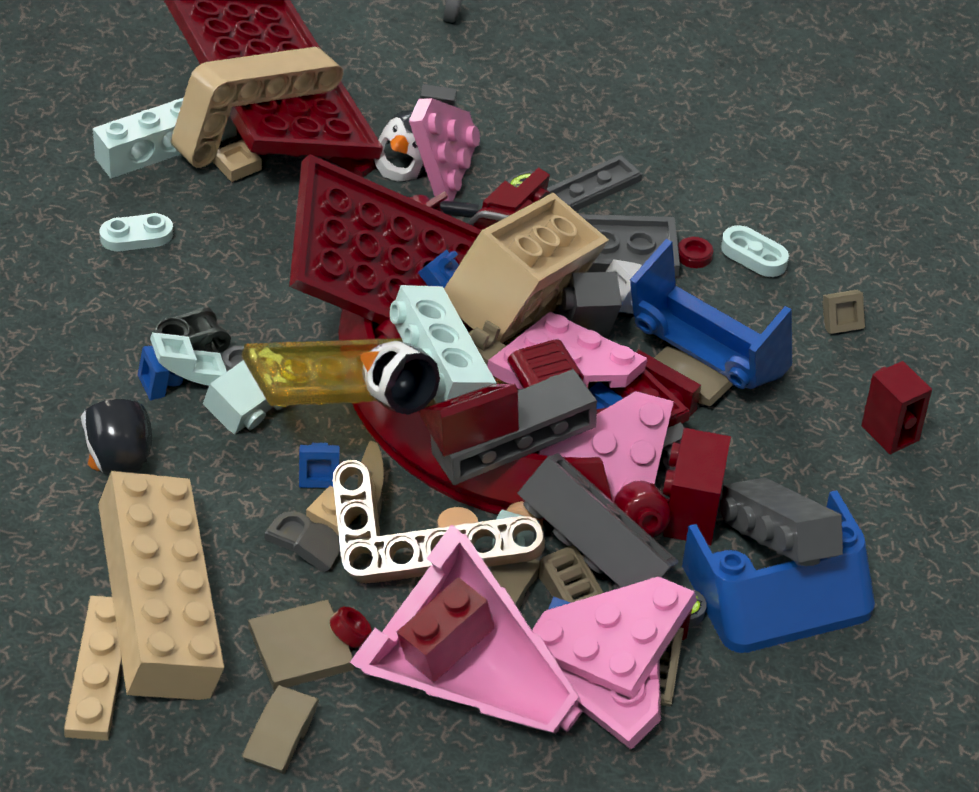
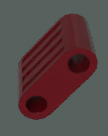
[507,339,584,388]

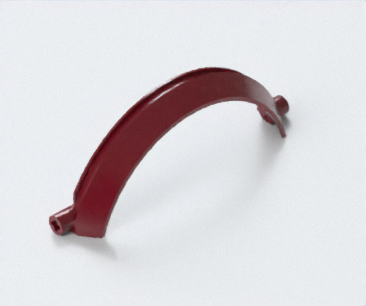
[338,191,612,524]

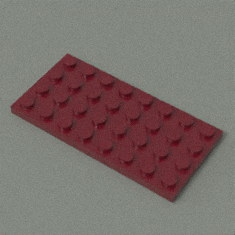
[164,0,383,160]

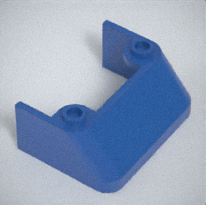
[630,239,792,389]
[682,490,875,653]

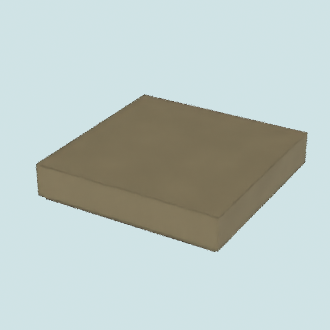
[248,600,355,691]

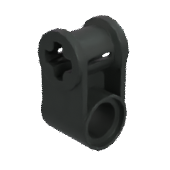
[156,307,231,353]

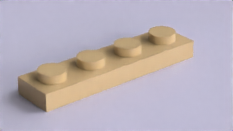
[64,596,122,740]

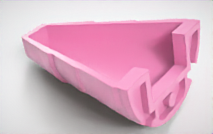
[350,524,582,734]

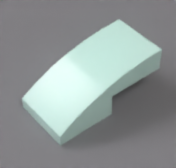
[150,332,227,386]

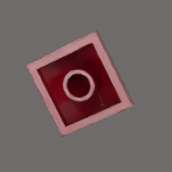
[419,384,519,457]

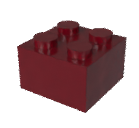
[663,428,731,545]

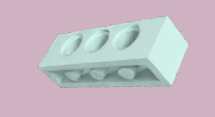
[93,98,237,179]
[390,285,496,403]

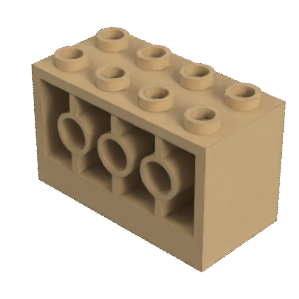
[444,193,609,343]

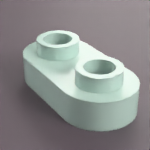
[100,213,173,251]
[721,226,789,277]

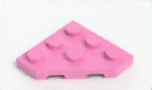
[409,98,480,201]
[487,312,647,389]
[538,391,674,503]
[532,577,697,699]
[561,661,661,749]

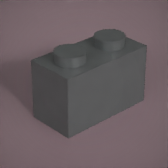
[555,272,622,338]

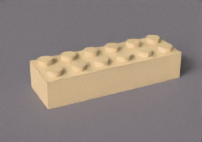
[99,471,224,700]

